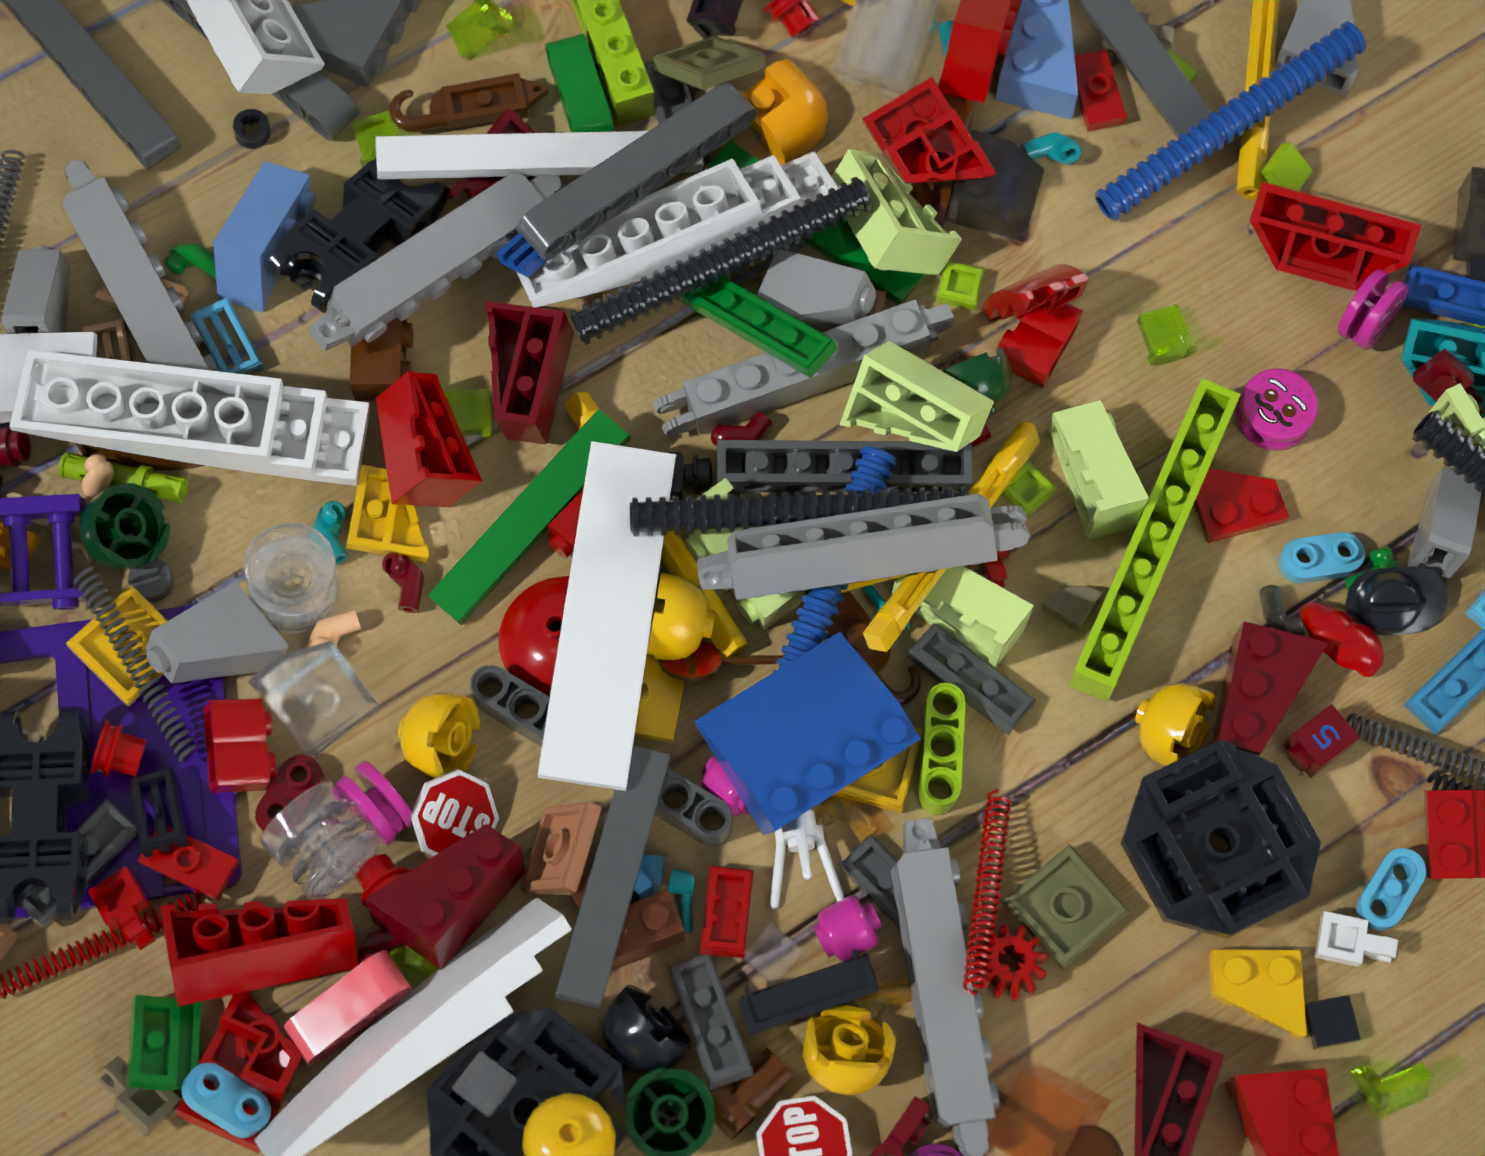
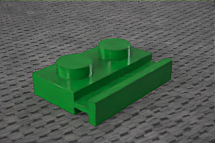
[126,995,201,1091]

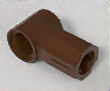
[711,1048,793,1140]

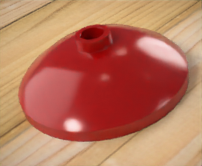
[498,576,569,697]

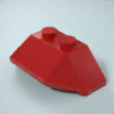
[1249,181,1422,291]

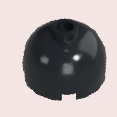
[602,984,692,1074]

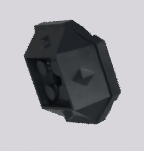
[1120,740,1321,939]
[427,1007,628,1156]

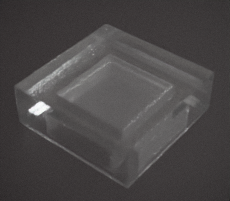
[743,923,804,986]
[452,1051,518,1118]

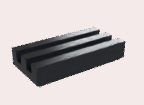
[129,767,189,858]

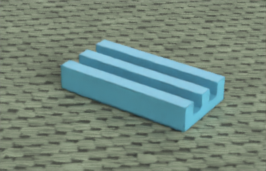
[190,297,265,375]

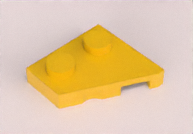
[346,465,429,563]
[1209,950,1307,1039]

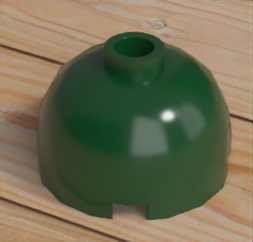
[943,347,1012,415]
[79,483,170,570]
[624,1068,715,1156]

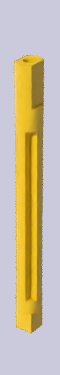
[1236,0,1280,200]
[563,392,749,657]
[863,422,1040,652]

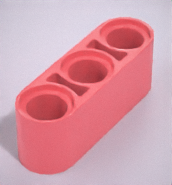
[284,950,411,1065]

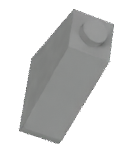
[1274,0,1359,97]
[1,246,70,334]
[757,249,876,332]
[1406,467,1482,584]
[145,582,289,684]

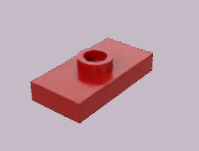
[1074,50,1127,132]
[138,826,240,902]
[700,866,754,959]

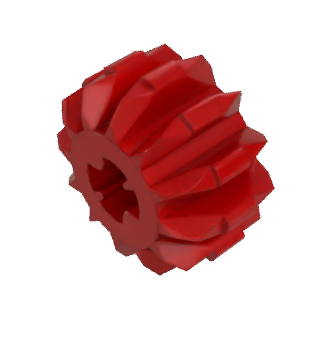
[973,924,1048,1001]

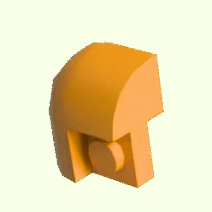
[742,59,829,165]

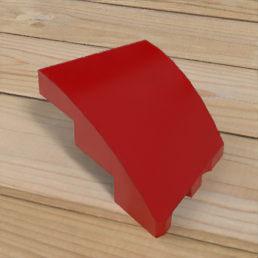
[862,77,996,184]
[981,264,1089,322]
[176,991,303,1154]

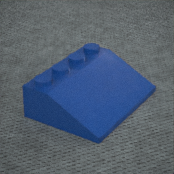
[694,632,921,835]

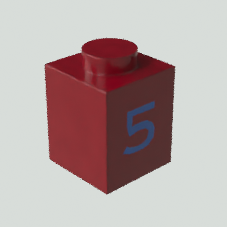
[1283,704,1360,778]

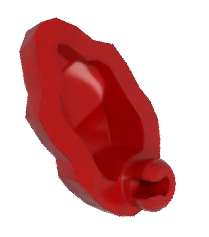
[1300,601,1385,677]

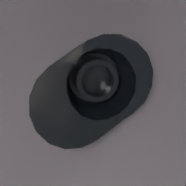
[1345,566,1448,635]

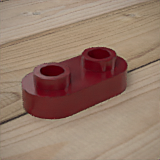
[255,755,324,839]

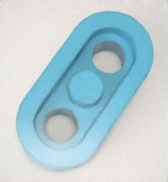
[1278,532,1365,584]
[1356,848,1426,931]
[182,1063,271,1138]

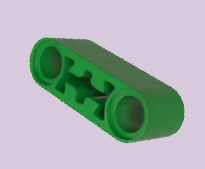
[545,33,615,133]

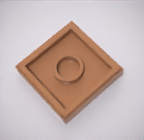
[521,802,602,895]

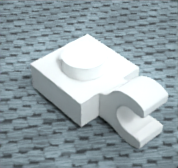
[1315,911,1398,967]

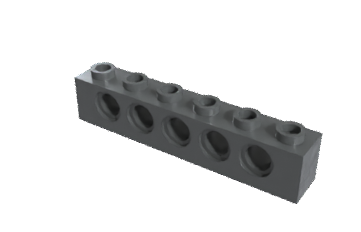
[717,440,973,493]

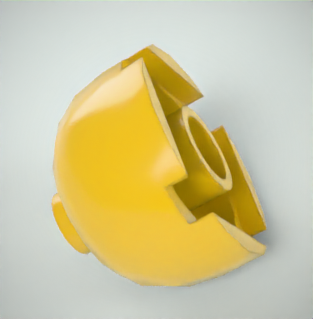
[646,573,715,660]
[1135,683,1215,767]
[398,692,480,779]
[803,1005,896,1095]
[522,1093,616,1156]

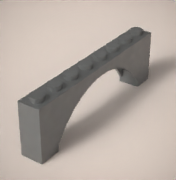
[292,0,422,87]

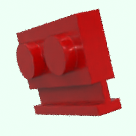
[1424,790,1485,879]

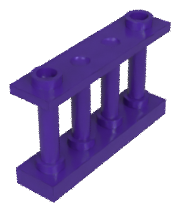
[0,493,90,610]

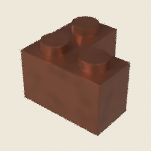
[571,872,685,970]

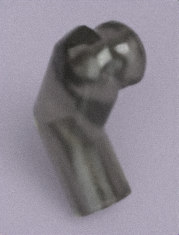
[1259,585,1306,637]

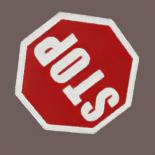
[411,769,499,856]
[756,1096,853,1156]

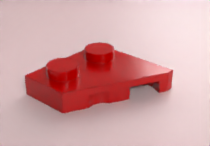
[1194,468,1290,543]

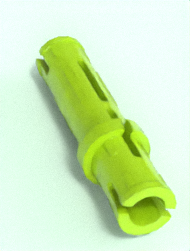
[58,451,189,504]

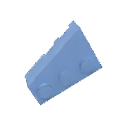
[995,0,1078,119]
[213,161,315,313]

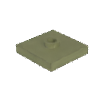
[653,36,765,90]
[1003,844,1129,970]

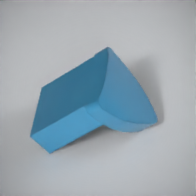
[632,855,665,902]

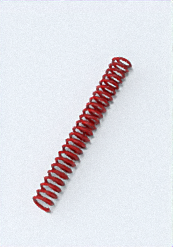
[962,789,1012,996]
[0,890,201,999]

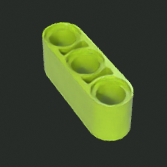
[918,683,966,815]

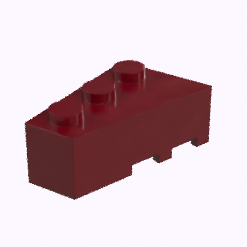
[485,301,574,445]
[1211,621,1328,756]
[365,824,526,970]
[1134,1022,1224,1156]

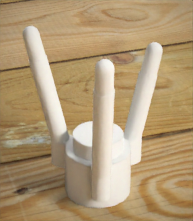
[770,810,845,909]

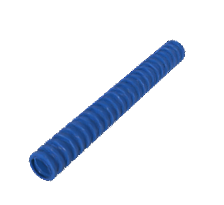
[1095,21,1366,221]
[772,446,897,673]

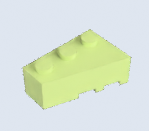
[832,149,962,275]
[839,341,994,452]
[1048,400,1149,540]
[684,478,805,631]
[891,566,1034,668]

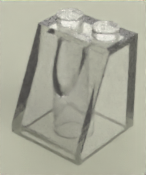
[833,0,944,100]

